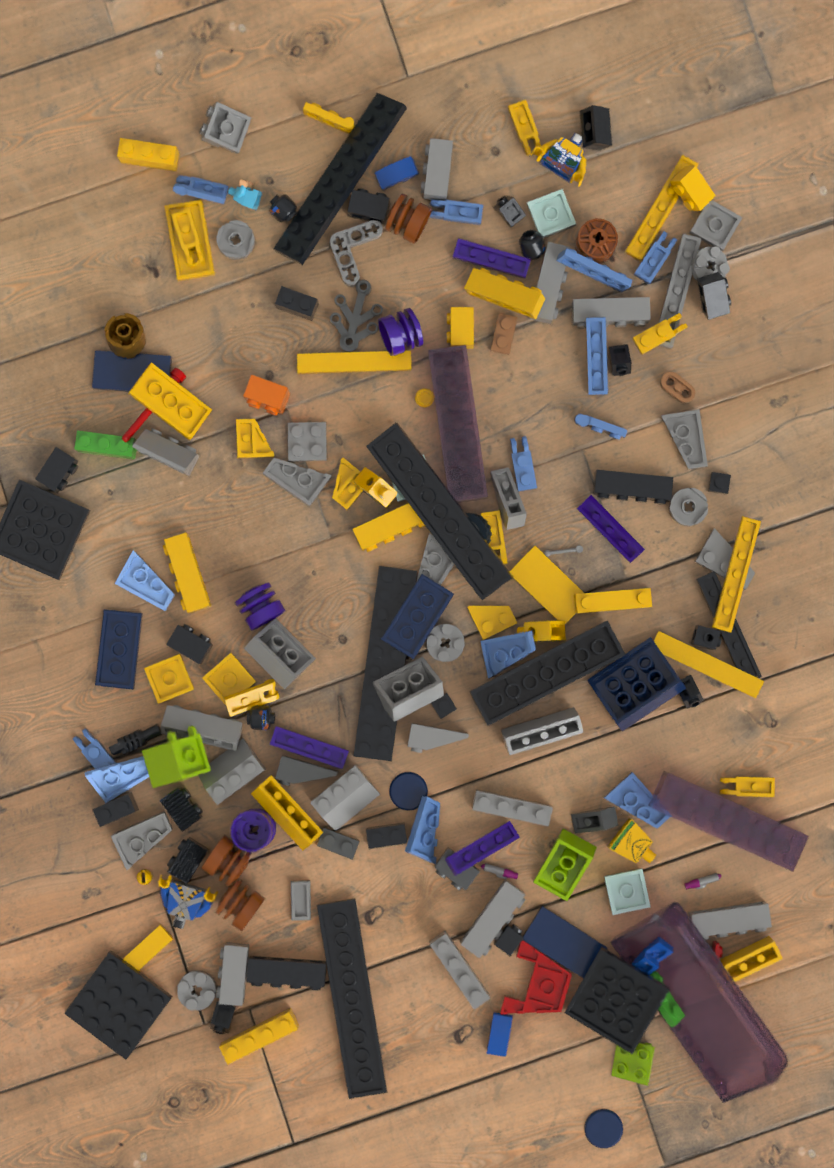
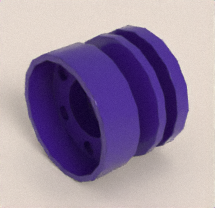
[378,308,423,356]
[235,582,286,631]
[231,808,276,852]

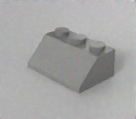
[132,428,199,476]
[244,618,316,689]
[373,657,444,722]
[198,738,266,805]
[310,765,380,831]

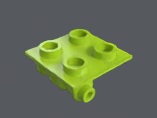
[611,1042,655,1086]

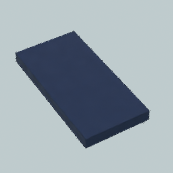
[92,350,172,392]
[381,574,454,659]
[95,609,143,690]
[523,906,608,979]

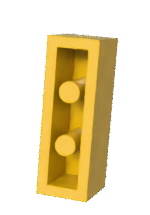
[117,138,180,172]
[718,936,783,984]

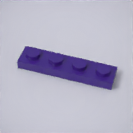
[453,238,531,279]
[577,495,645,563]
[270,726,349,769]
[445,821,520,876]

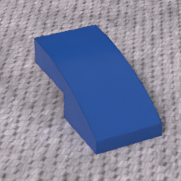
[375,156,419,190]
[631,937,673,975]
[487,1012,513,1057]

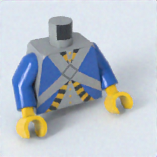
[158,875,218,929]

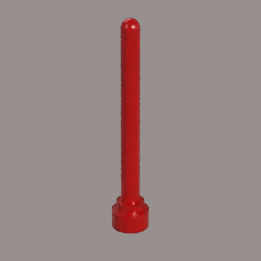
[122,368,186,442]

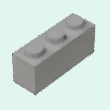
[421,138,453,201]
[216,942,250,1006]

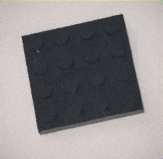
[0,480,91,580]
[564,947,670,1054]
[64,951,173,1060]

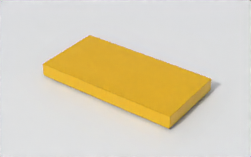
[164,199,215,281]
[128,362,212,440]
[510,546,584,624]

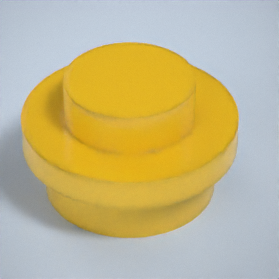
[415,388,434,408]

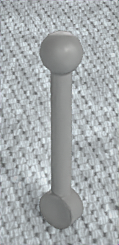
[543,545,583,557]

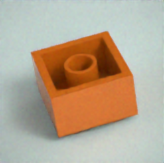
[244,374,290,416]

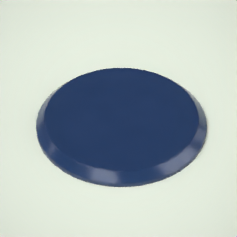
[389,772,428,811]
[584,1109,623,1149]

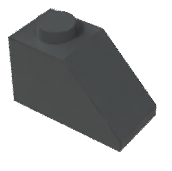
[571,807,619,833]

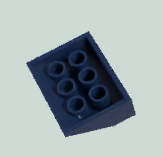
[587,637,686,732]

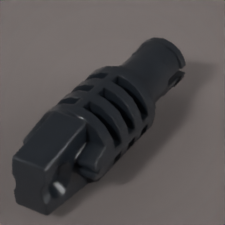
[109,724,162,755]

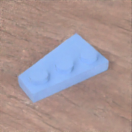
[115,550,175,611]
[84,756,149,803]

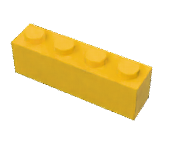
[464,268,545,319]
[353,503,425,552]
[163,533,211,613]
[251,775,323,851]
[219,1008,299,1065]

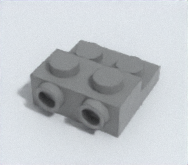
[199,102,251,154]

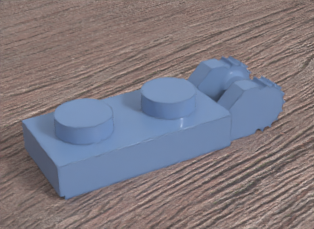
[173,175,229,204]
[430,200,483,225]
[634,231,677,285]
[574,413,627,440]
[510,436,537,492]
[73,728,116,769]

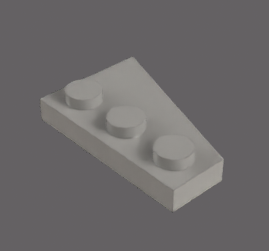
[661,410,708,469]
[263,458,332,507]
[695,528,755,590]
[416,533,454,585]
[111,811,173,870]

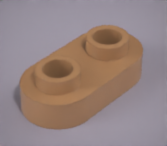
[660,372,695,404]

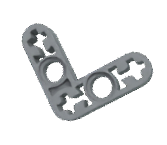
[330,220,383,287]

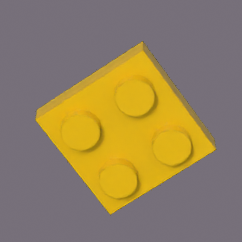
[202,653,257,705]
[144,654,195,704]

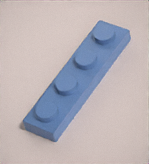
[556,248,633,292]
[586,317,608,395]

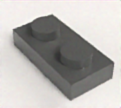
[317,827,360,860]

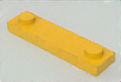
[574,588,652,614]

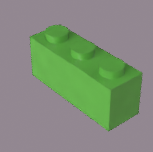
[74,430,137,460]

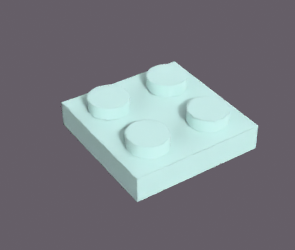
[527,189,576,238]
[604,868,650,915]

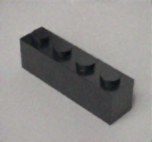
[593,470,673,505]
[246,956,327,990]

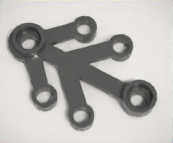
[330,280,383,352]

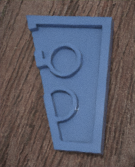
[480,631,536,679]
[603,772,671,829]
[405,796,440,864]

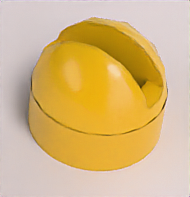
[136,869,153,885]

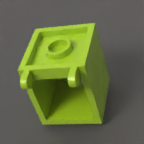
[142,726,211,788]

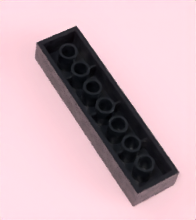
[469,621,625,726]

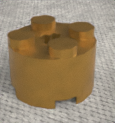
[105,313,146,359]

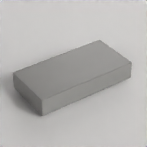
[291,880,311,920]

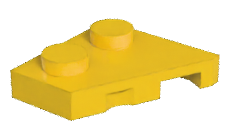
[235,419,274,458]
[332,457,371,510]
[467,606,517,640]

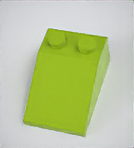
[533,828,597,901]

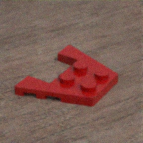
[500,940,572,1014]

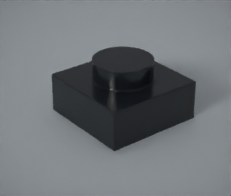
[708,472,731,494]
[431,693,457,719]

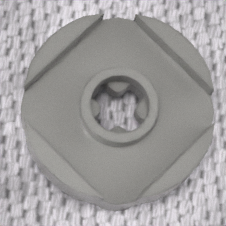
[216,220,255,260]
[691,246,730,280]
[669,488,708,527]
[426,624,465,662]
[177,970,217,1010]

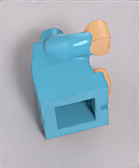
[228,179,263,210]

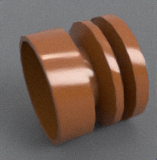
[385,193,432,244]
[575,218,618,264]
[202,835,252,888]
[215,879,265,932]

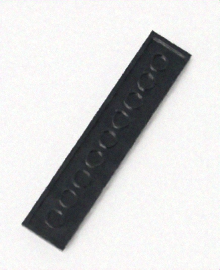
[273,93,407,265]
[366,422,513,600]
[354,566,417,761]
[317,898,387,1099]

